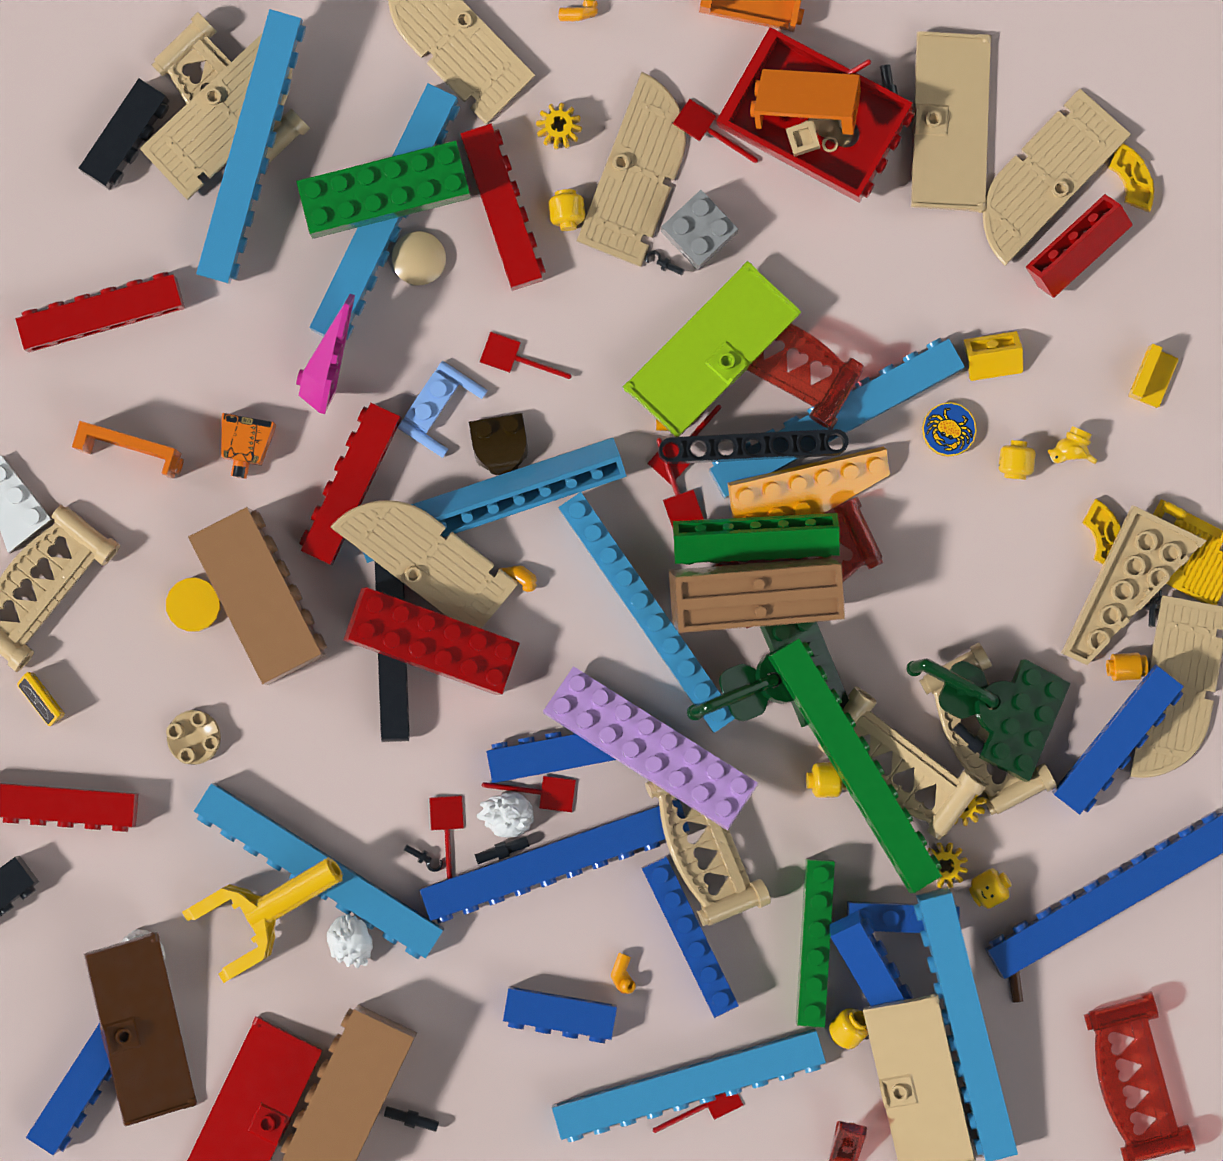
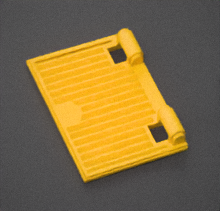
[1153,499,1223,605]

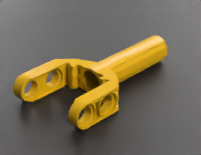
[182,857,343,983]

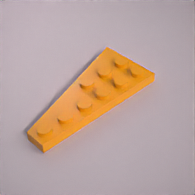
[727,446,890,518]

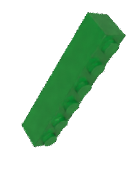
[673,513,840,565]
[795,859,835,1027]

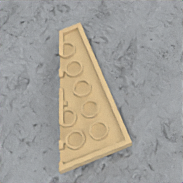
[1061,505,1207,665]

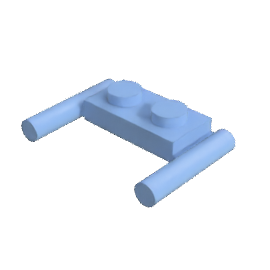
[398,361,488,458]

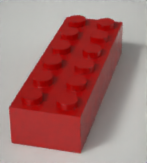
[343,587,520,695]

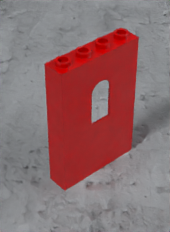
[716,27,915,203]

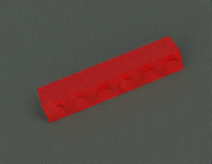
[460,123,546,291]
[15,272,185,353]
[299,402,402,566]
[0,783,139,832]

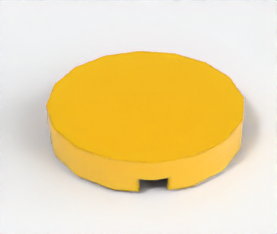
[166,578,221,632]

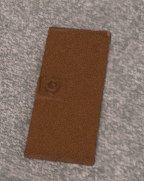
[84,932,198,1126]

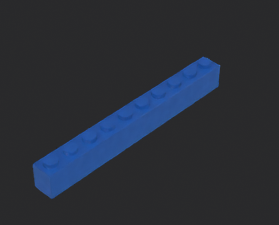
[420,799,690,924]
[985,811,1223,979]

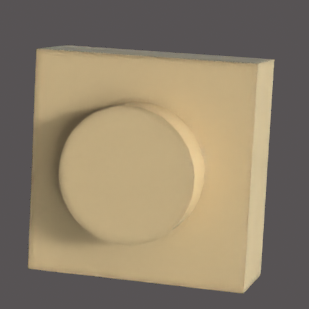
[786,120,820,157]

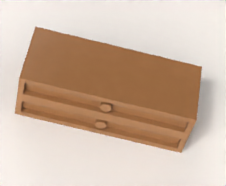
[188,507,328,685]
[669,557,845,633]
[280,1005,417,1161]

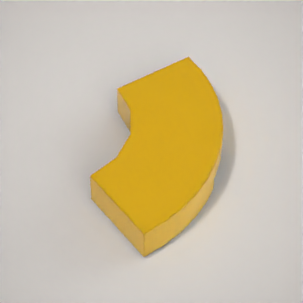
[1108,143,1154,212]
[1082,499,1121,565]

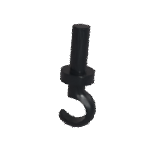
[645,250,685,276]
[1146,589,1162,627]
[404,845,443,872]

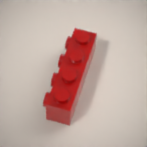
[1026,194,1133,298]

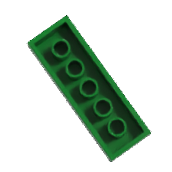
[296,141,471,239]

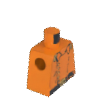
[221,413,276,479]

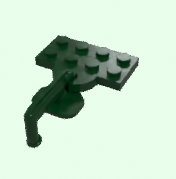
[687,622,849,727]
[906,658,1071,782]

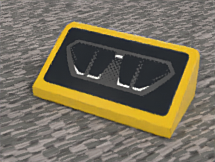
[17,672,65,726]

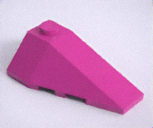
[296,294,355,414]

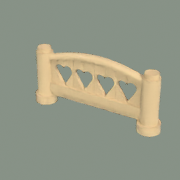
[152,12,310,163]
[0,505,120,672]
[919,642,1057,815]
[818,686,987,840]
[645,751,771,926]

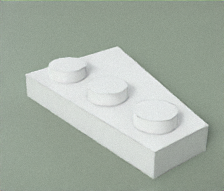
[0,456,53,553]

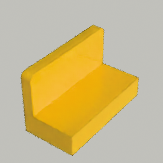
[963,331,1023,381]
[1128,344,1178,408]

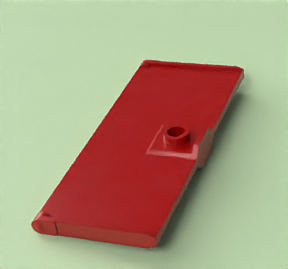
[187,1016,323,1161]

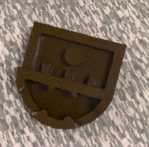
[469,413,528,475]

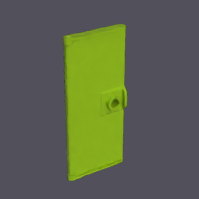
[622,261,801,437]

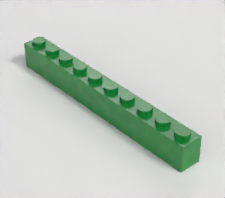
[768,639,942,893]

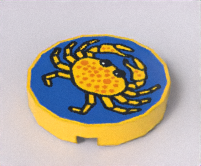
[921,402,977,457]

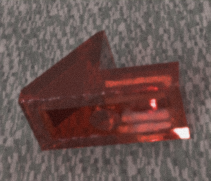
[829,1121,867,1161]

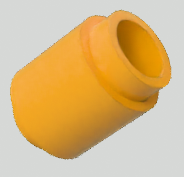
[1106,652,1148,681]

